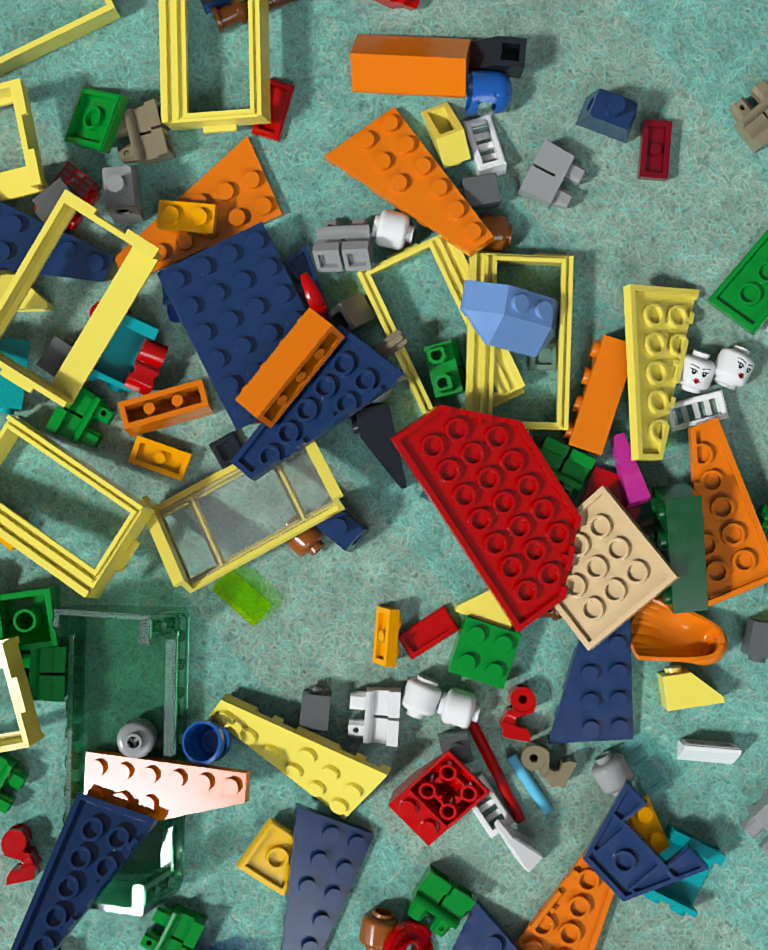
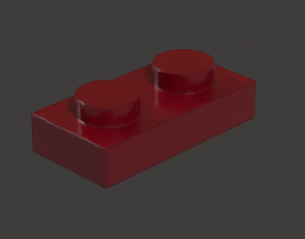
[637,119,672,181]

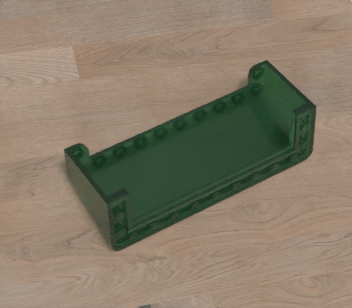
[52,604,190,916]

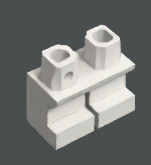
[348,687,401,747]

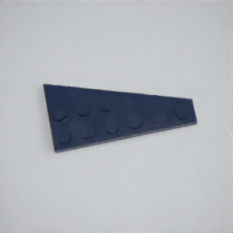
[547,619,633,744]

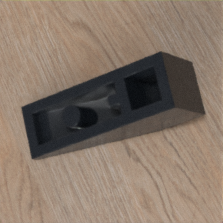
[351,403,407,489]

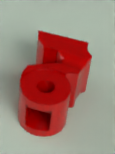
[124,337,169,395]
[498,684,536,743]
[1,824,42,885]

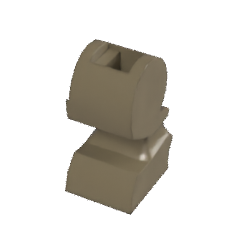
[520,742,577,788]

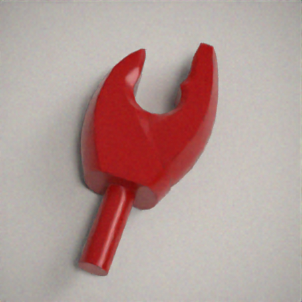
[300,273,329,322]

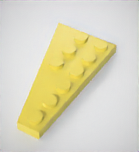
[623,284,700,461]
[209,693,391,819]

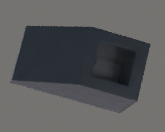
[468,36,527,78]

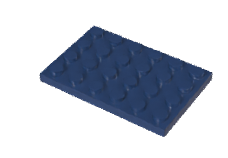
[157,222,306,431]

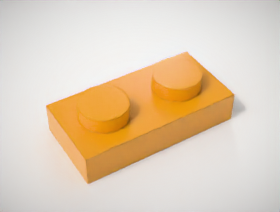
[157,200,218,235]
[128,435,193,481]
[372,606,401,667]
[627,794,670,854]

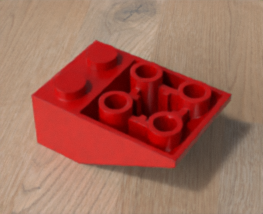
[388,750,490,846]

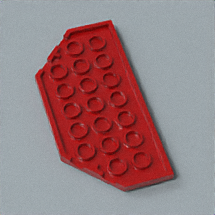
[390,404,582,632]

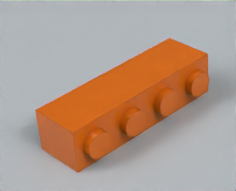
[235,307,345,428]
[563,335,627,455]

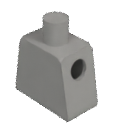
[102,165,144,224]

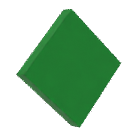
[64,87,129,154]

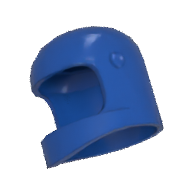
[465,70,512,115]
[182,720,231,765]

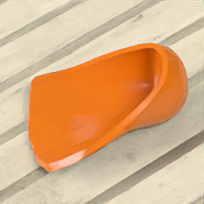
[630,597,728,666]

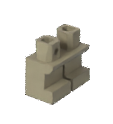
[729,79,768,153]
[116,99,176,166]

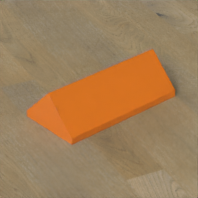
[350,34,471,98]

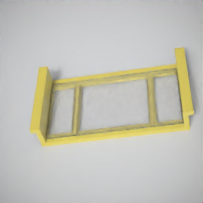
[140,441,345,594]

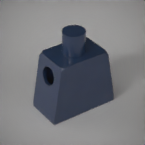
[576,89,638,144]
[315,496,369,553]

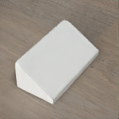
[677,738,742,764]

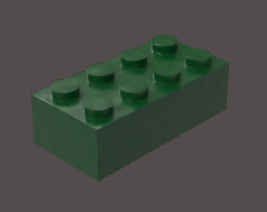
[648,483,709,614]

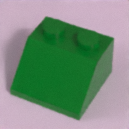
[0,585,62,651]

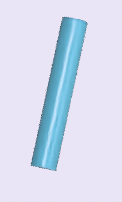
[506,752,552,814]

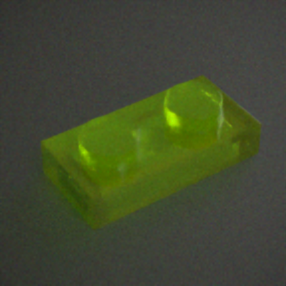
[211,570,273,627]

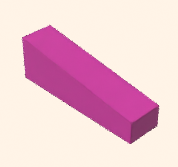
[610,432,651,509]

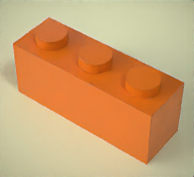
[118,379,214,437]

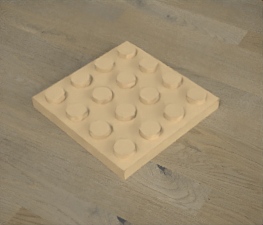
[554,486,680,651]

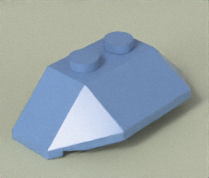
[460,280,560,357]

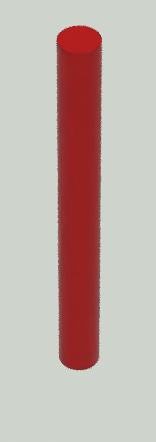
[468,721,526,824]

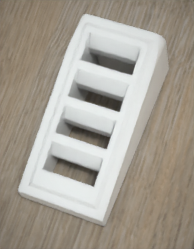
[463,114,507,176]
[668,389,729,432]
[472,773,515,838]
[494,819,543,872]

